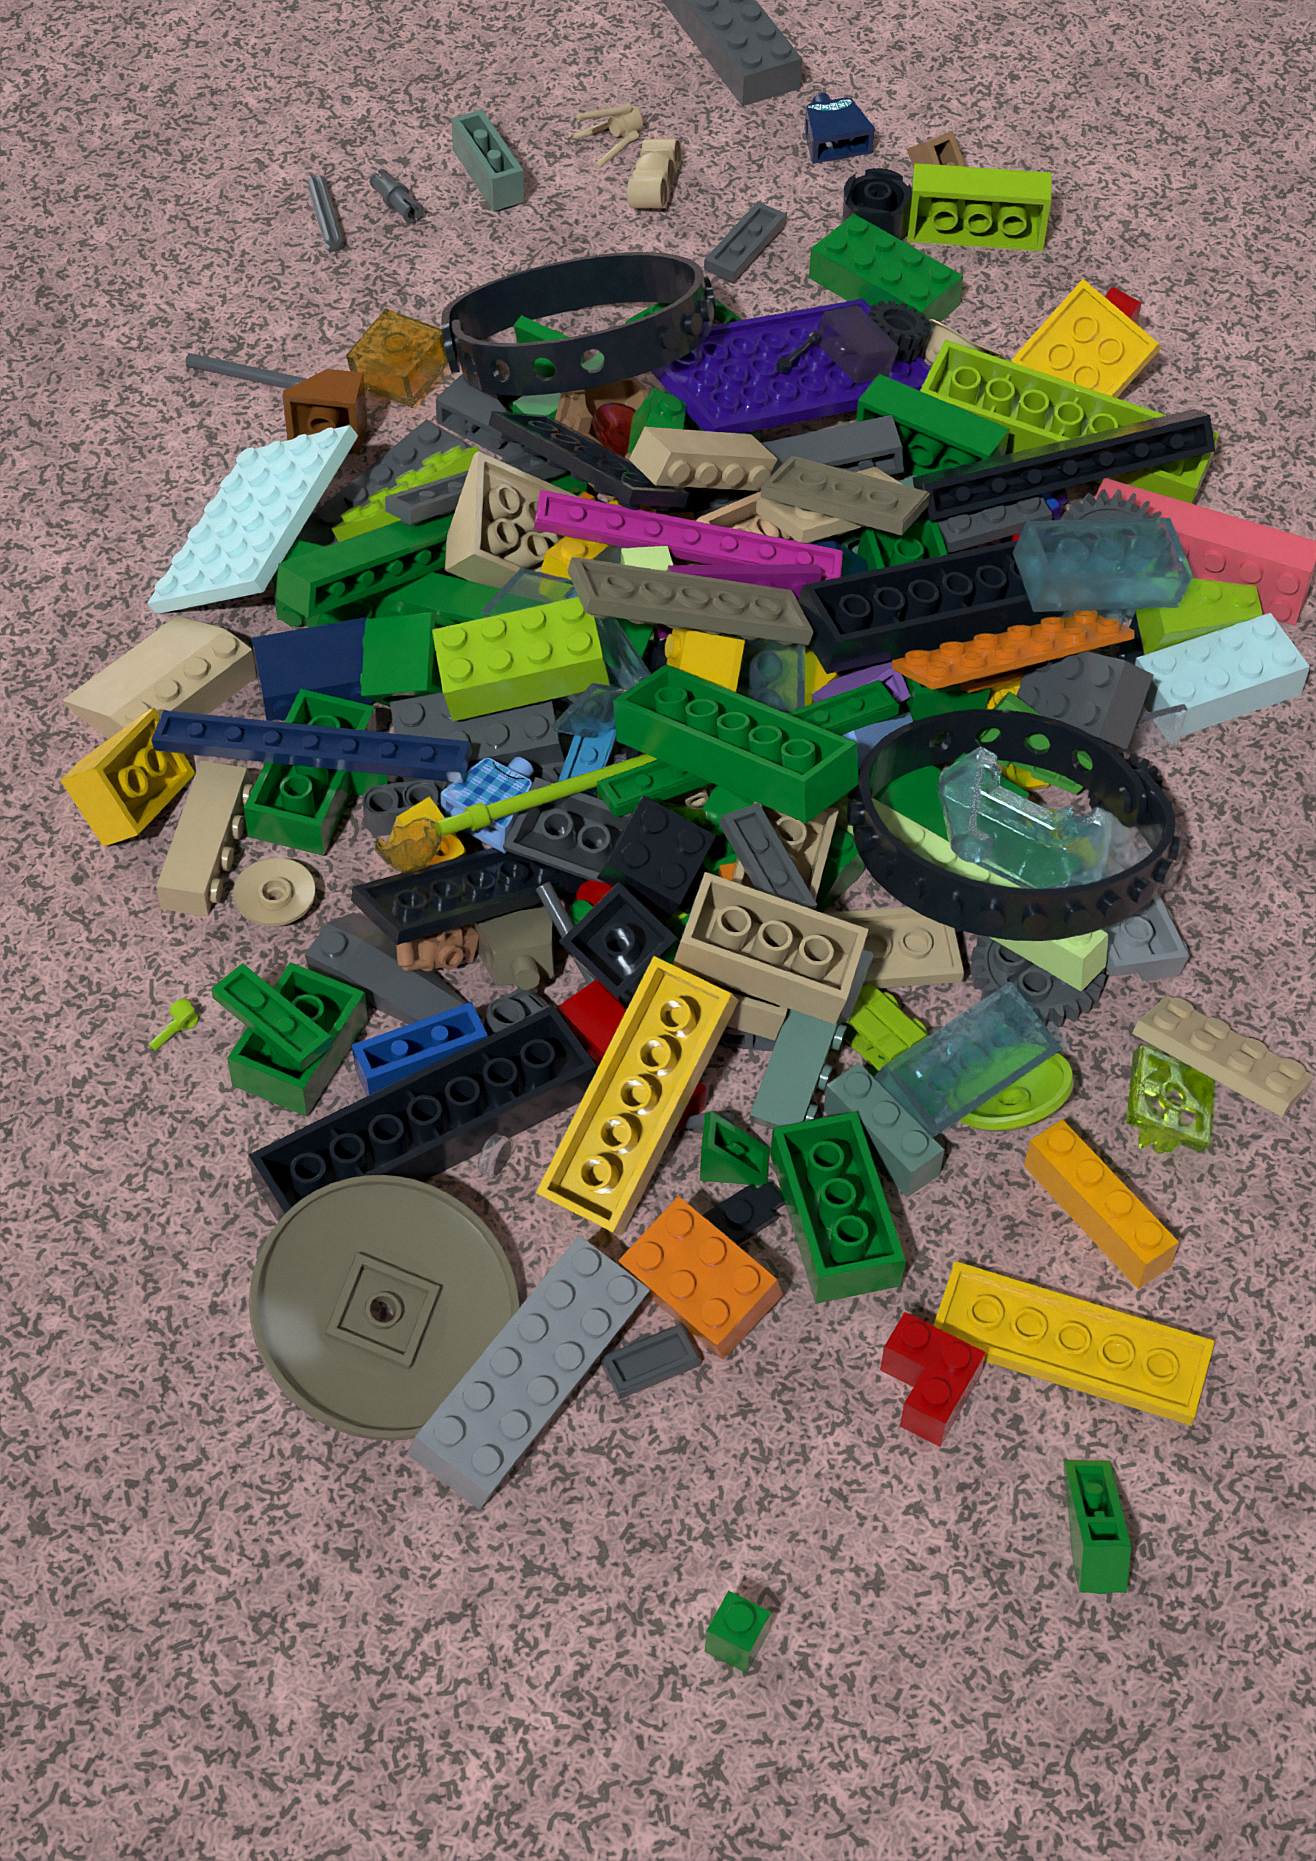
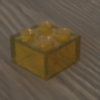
[346,308,449,408]

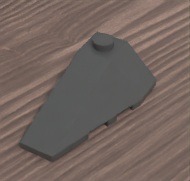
[305,912,467,1024]

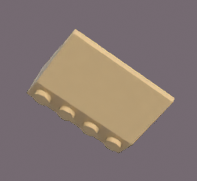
[445,451,581,602]
[62,615,256,739]

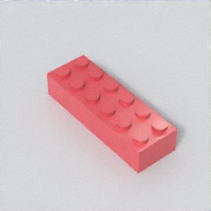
[1085,478,1316,626]

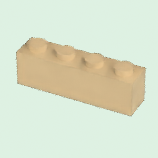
[629,427,778,491]
[156,760,254,916]

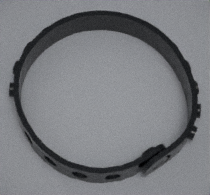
[441,252,717,396]
[847,709,1180,941]

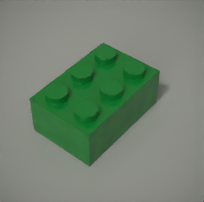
[227,962,368,1117]

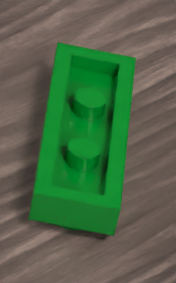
[211,963,333,1072]

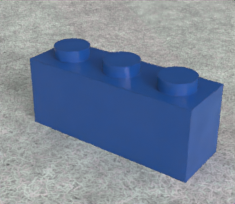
[352,1002,488,1096]

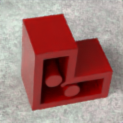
[880,1312,986,1447]

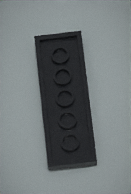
[489,411,689,511]
[351,847,590,945]

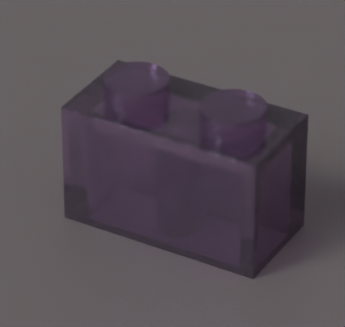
[817,305,899,383]

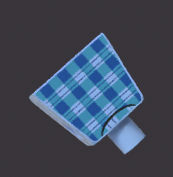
[441,757,534,853]

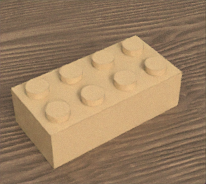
[672,872,869,1025]

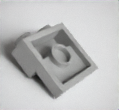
[1101,892,1189,981]

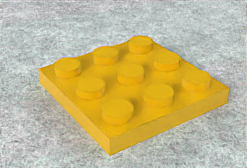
[1010,279,1162,398]

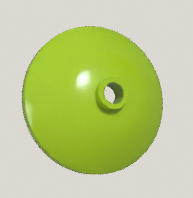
[945,1046,1074,1132]

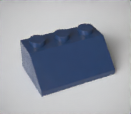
[252,617,375,721]

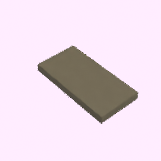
[760,456,930,535]

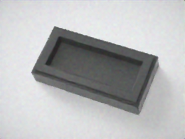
[600,1323,701,1400]

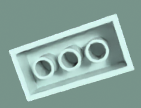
[1135,613,1310,741]

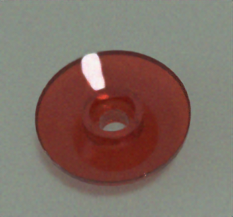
[593,402,637,457]

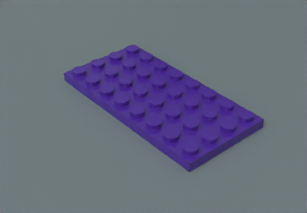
[651,299,931,434]

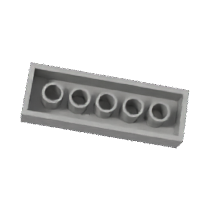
[407,1235,650,1509]

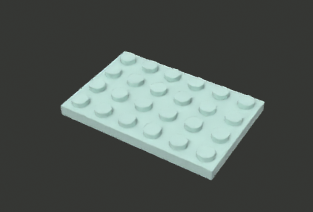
[147,425,358,614]

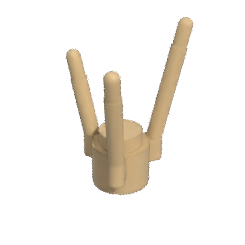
[573,103,643,167]

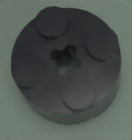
[842,168,912,239]

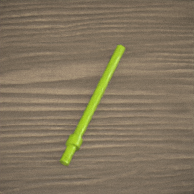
[436,754,657,837]

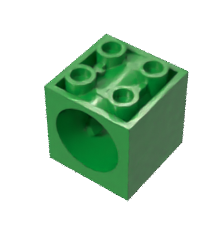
[360,612,457,707]

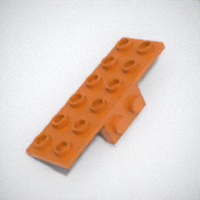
[892,609,1134,693]

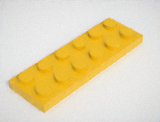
[933,1261,1215,1426]

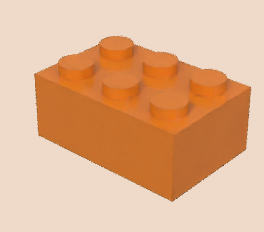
[618,1195,783,1360]

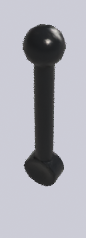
[776,332,821,373]

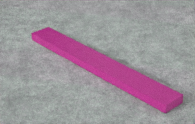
[534,490,843,581]

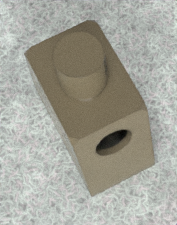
[475,907,555,990]

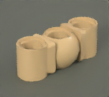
[627,138,682,208]

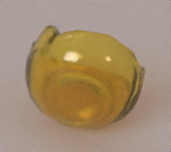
[375,817,442,873]

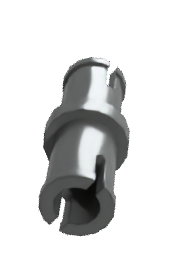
[370,169,423,223]

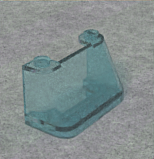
[937,747,1113,889]

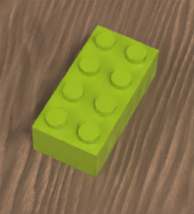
[907,163,1052,251]
[332,445,480,542]
[432,597,610,721]

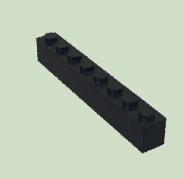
[912,409,1215,521]

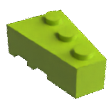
[1134,573,1263,655]

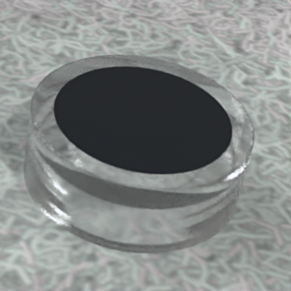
[478,1133,514,1179]

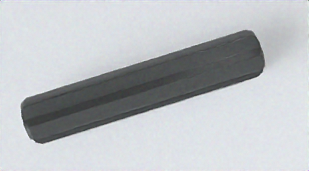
[307,175,344,252]

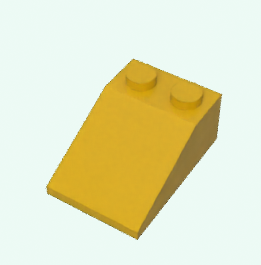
[60,708,196,847]

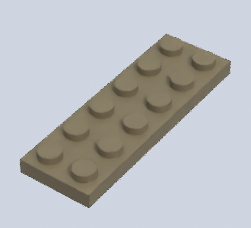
[567,557,814,645]

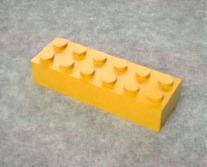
[536,956,739,1235]

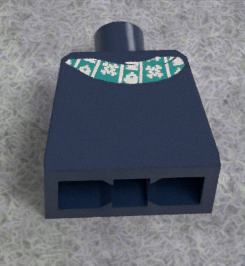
[804,93,875,164]

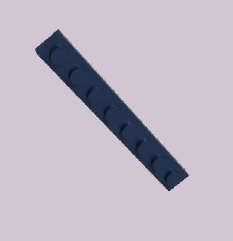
[151,710,472,783]

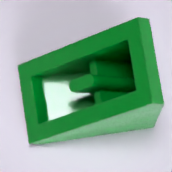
[699,1111,770,1186]

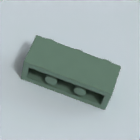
[451,109,524,211]
[750,1008,847,1129]
[824,1063,944,1198]

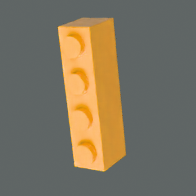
[1024,1119,1179,1289]

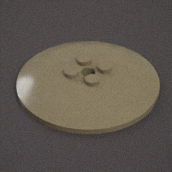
[249,1175,519,1441]

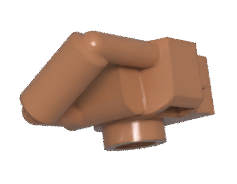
[396,924,479,972]

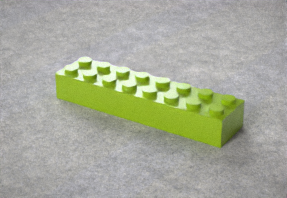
[920,339,1220,504]

